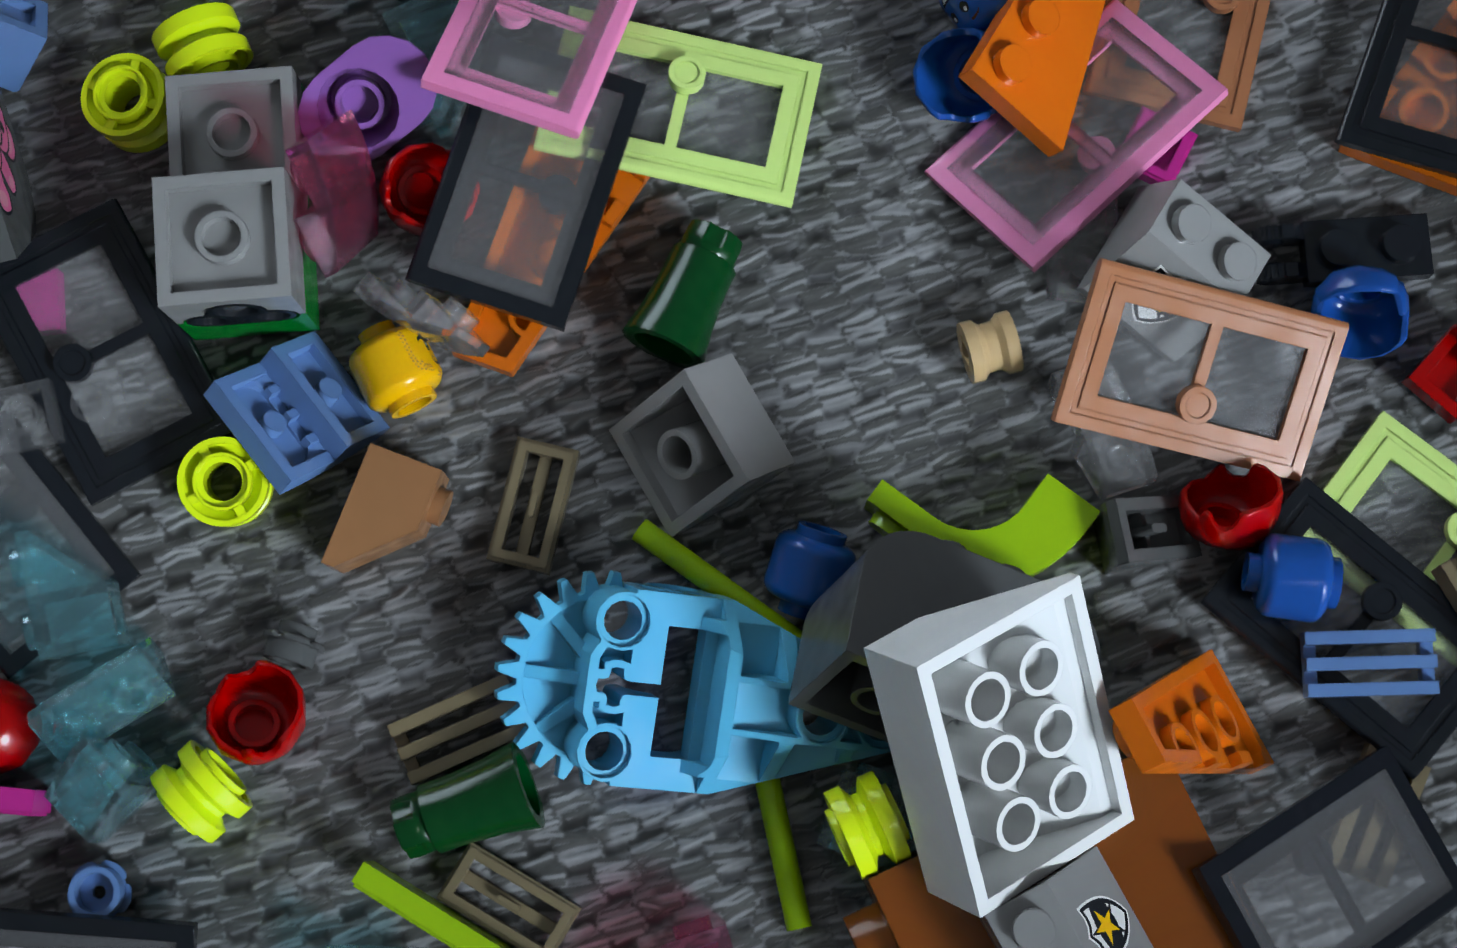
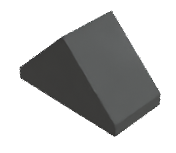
[1093,495,1202,575]

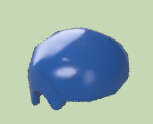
[913,28,997,123]
[1311,265,1410,360]

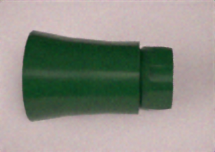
[622,219,743,368]
[390,741,545,859]

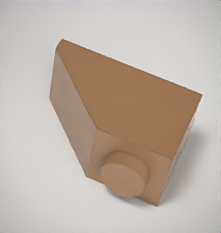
[321,443,453,574]

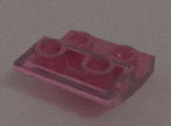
[285,109,379,278]

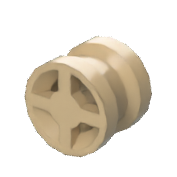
[957,310,1024,384]

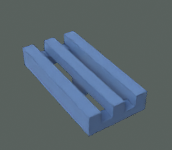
[1299,628,1440,698]

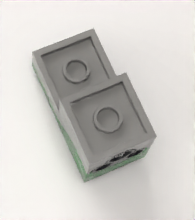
[151,65,320,340]

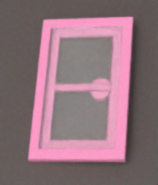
[420,0,638,139]
[924,0,1228,273]

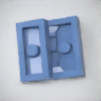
[203,331,390,495]

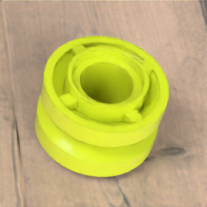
[151,2,253,76]
[80,53,168,153]
[177,437,274,527]
[150,740,253,843]
[823,770,912,880]

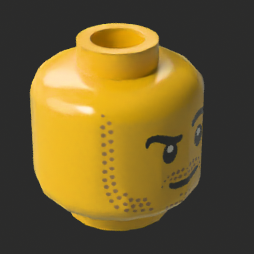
[349,320,442,419]

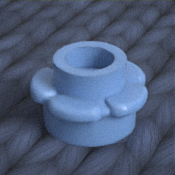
[67,860,132,916]

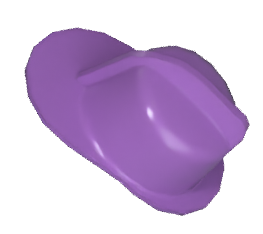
[298,35,437,166]

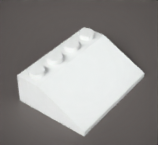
[863,573,1135,918]

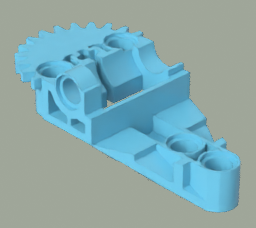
[494,570,891,794]

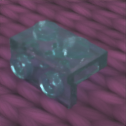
[27,637,176,765]

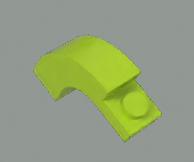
[864,474,1101,577]

